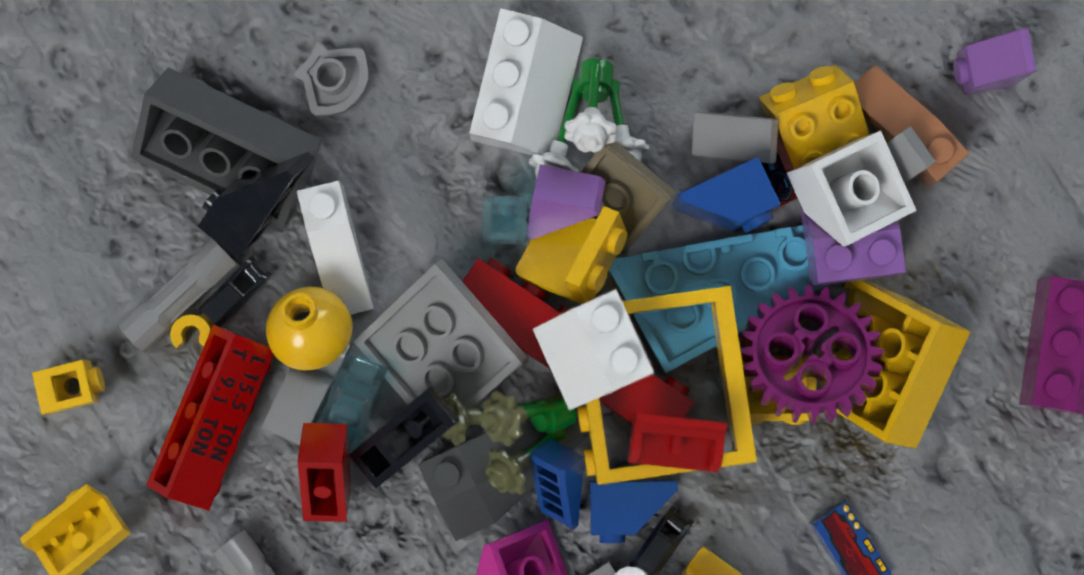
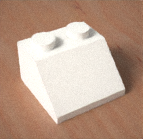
[787,131,917,247]
[533,290,654,411]

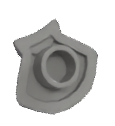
[293,42,369,117]

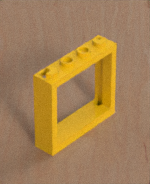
[572,286,757,485]

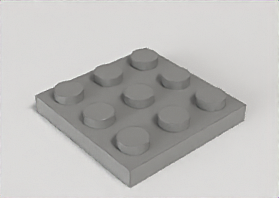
[353,259,528,409]

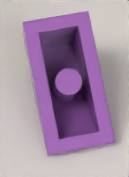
[953,28,1036,95]

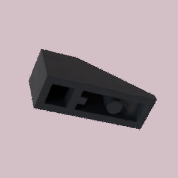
[197,152,315,259]
[349,386,460,488]

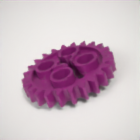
[740,285,884,425]

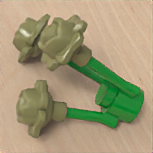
[442,391,576,495]

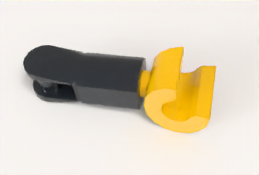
[170,256,272,350]

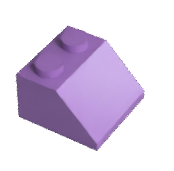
[800,204,906,286]

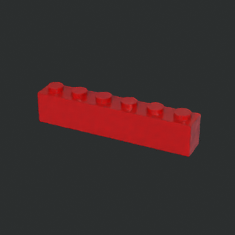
[462,257,695,424]

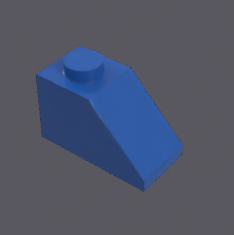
[589,480,678,543]

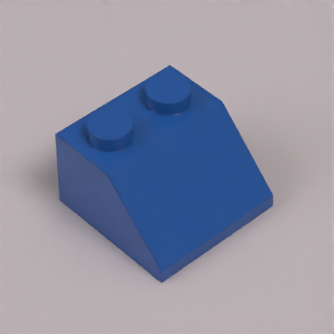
[672,157,781,234]

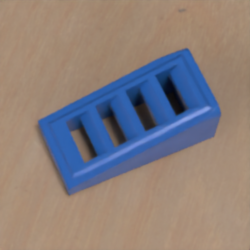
[531,439,584,529]

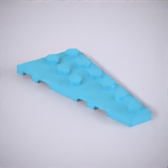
[608,225,826,374]

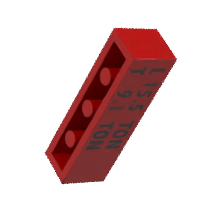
[146,325,274,511]

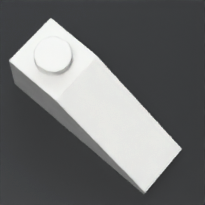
[297,181,374,315]

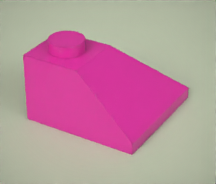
[476,519,568,575]

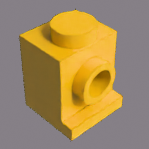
[31,360,105,415]

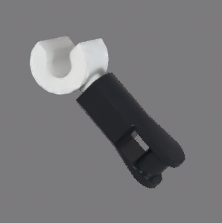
[614,505,694,575]

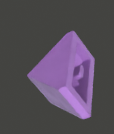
[527,164,606,240]

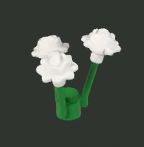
[528,59,650,179]

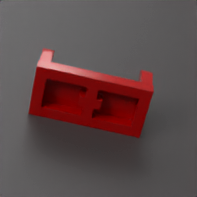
[628,413,727,473]

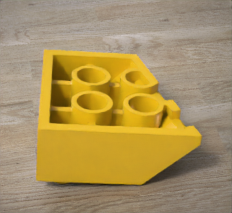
[833,280,971,449]

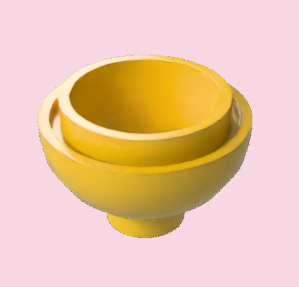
[266,286,353,370]

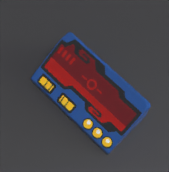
[809,500,892,575]

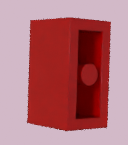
[297,423,352,522]

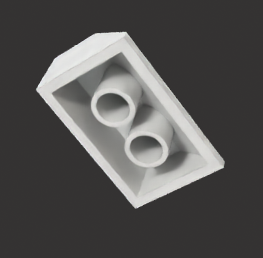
[469,8,583,155]

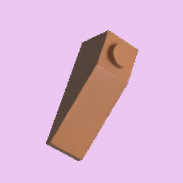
[854,65,970,188]

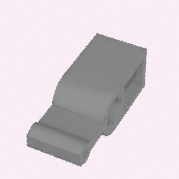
[261,344,351,446]

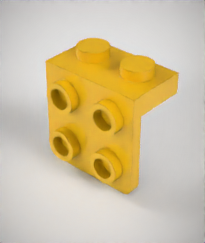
[758,64,869,171]
[515,206,628,305]

